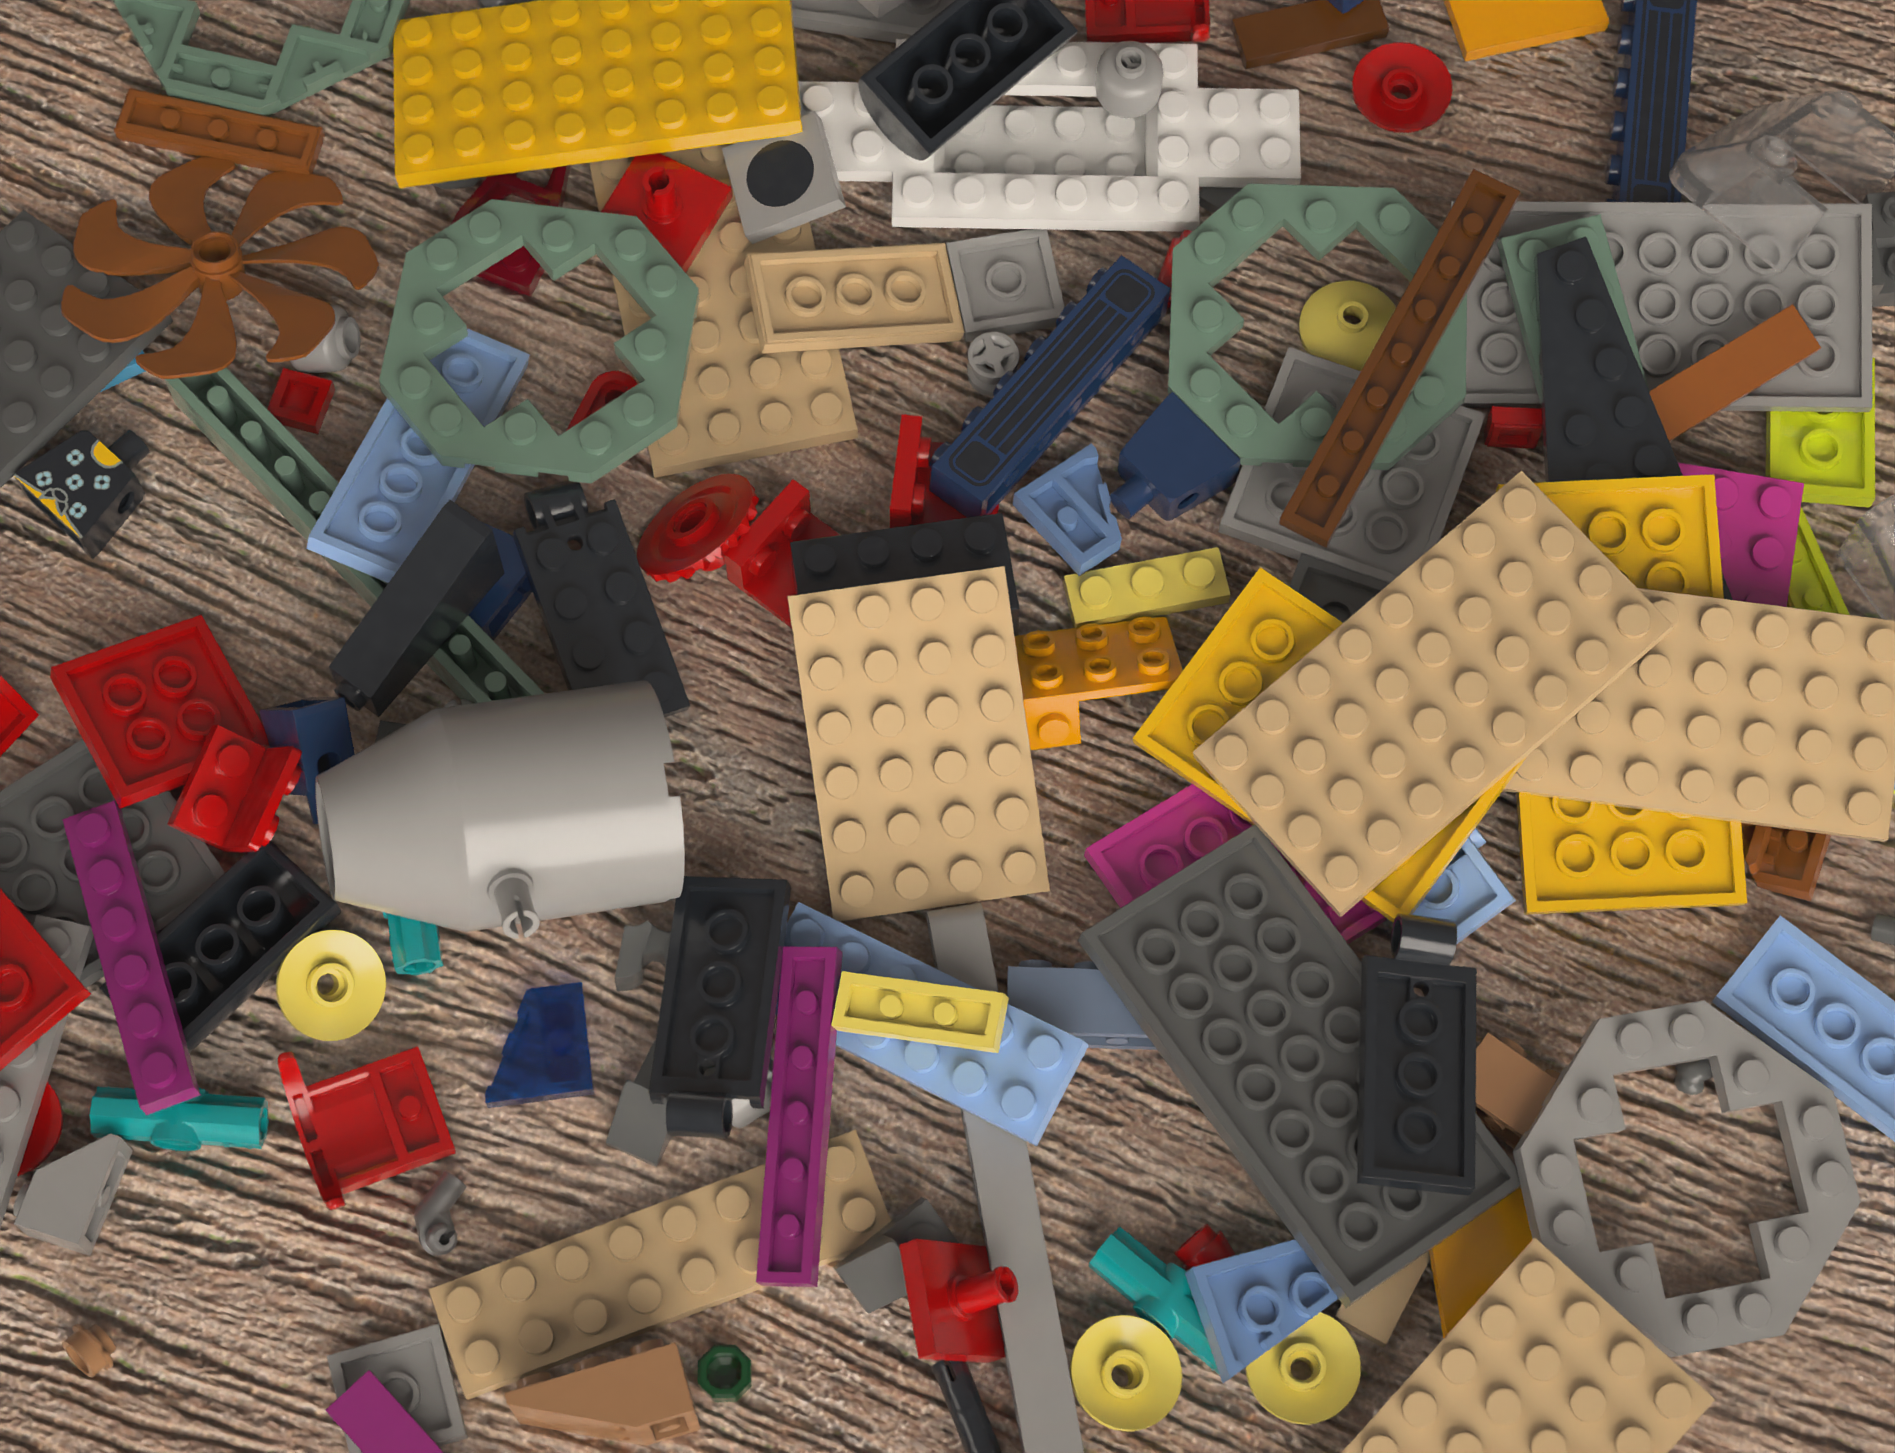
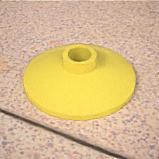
[1299,281,1396,371]
[276,930,386,1041]
[1245,1312,1361,1424]
[1070,1315,1182,1431]

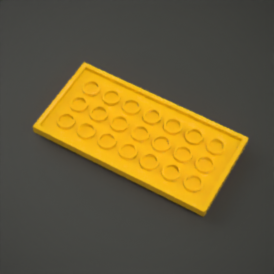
[393,0,803,188]
[1496,474,1747,915]

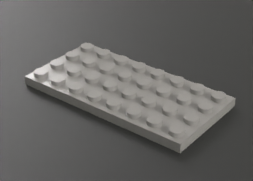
[1450,201,1872,412]

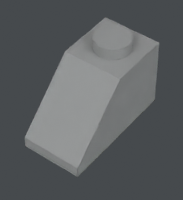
[13,1134,133,1256]

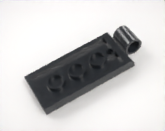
[513,480,690,718]
[649,876,791,1139]
[1357,913,1477,1196]

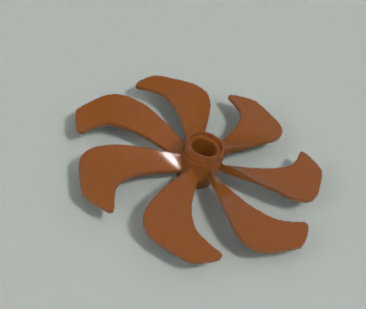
[61,157,379,379]

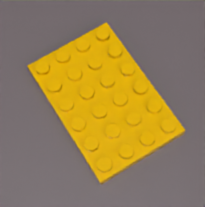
[1133,568,1527,923]

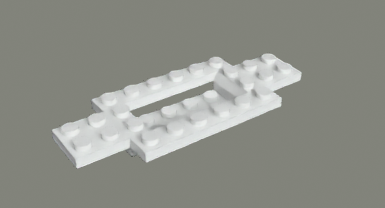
[799,39,1301,232]

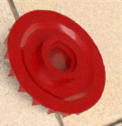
[637,473,759,583]

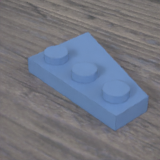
[1185,1239,1339,1383]

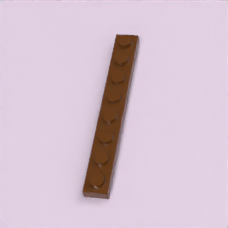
[1279,169,1520,548]

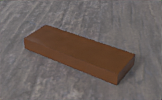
[1231,0,1389,70]

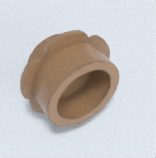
[62,1324,116,1378]

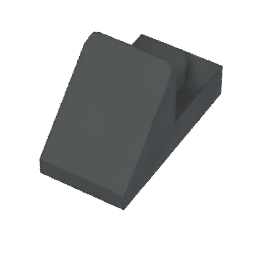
[606,1041,672,1167]
[833,1197,959,1313]

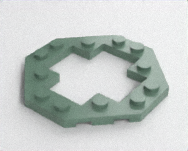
[112,0,410,116]
[1168,183,1467,470]
[379,199,699,484]

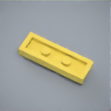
[1063,547,1231,628]
[831,971,1009,1053]

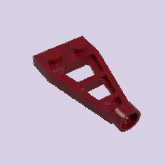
[451,165,571,297]

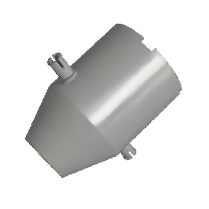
[315,680,685,939]

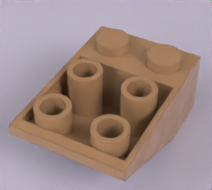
[504,1339,701,1446]

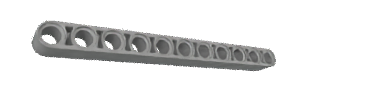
[926,902,1084,1453]

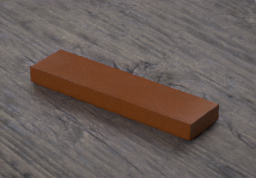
[114,88,325,174]
[1649,304,1821,442]

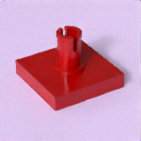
[601,153,733,273]
[899,1239,1019,1363]

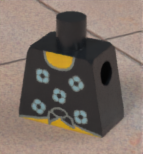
[13,429,150,560]

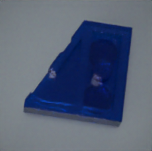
[485,982,595,1108]

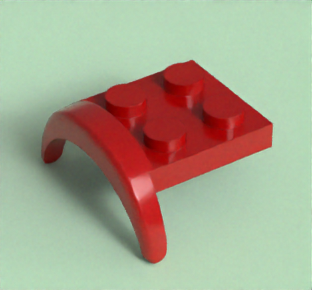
[1085,0,1210,43]
[277,1046,456,1210]

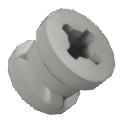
[967,332,1019,396]

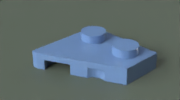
[1012,443,1122,576]

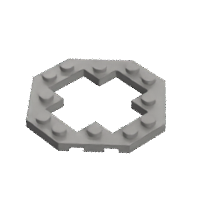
[1513,1000,1861,1357]

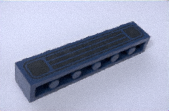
[1605,0,1697,203]
[929,255,1171,518]

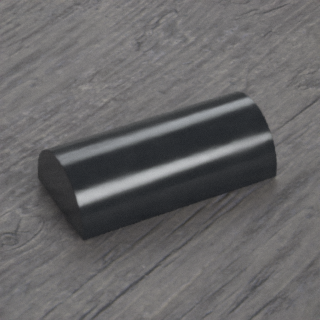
[858,0,1078,161]
[99,841,341,1053]

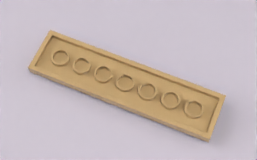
[428,1130,891,1400]

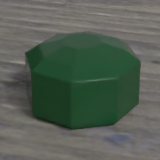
[697,1345,752,1402]

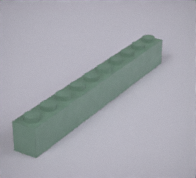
[164,368,545,703]

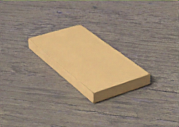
[744,243,964,353]

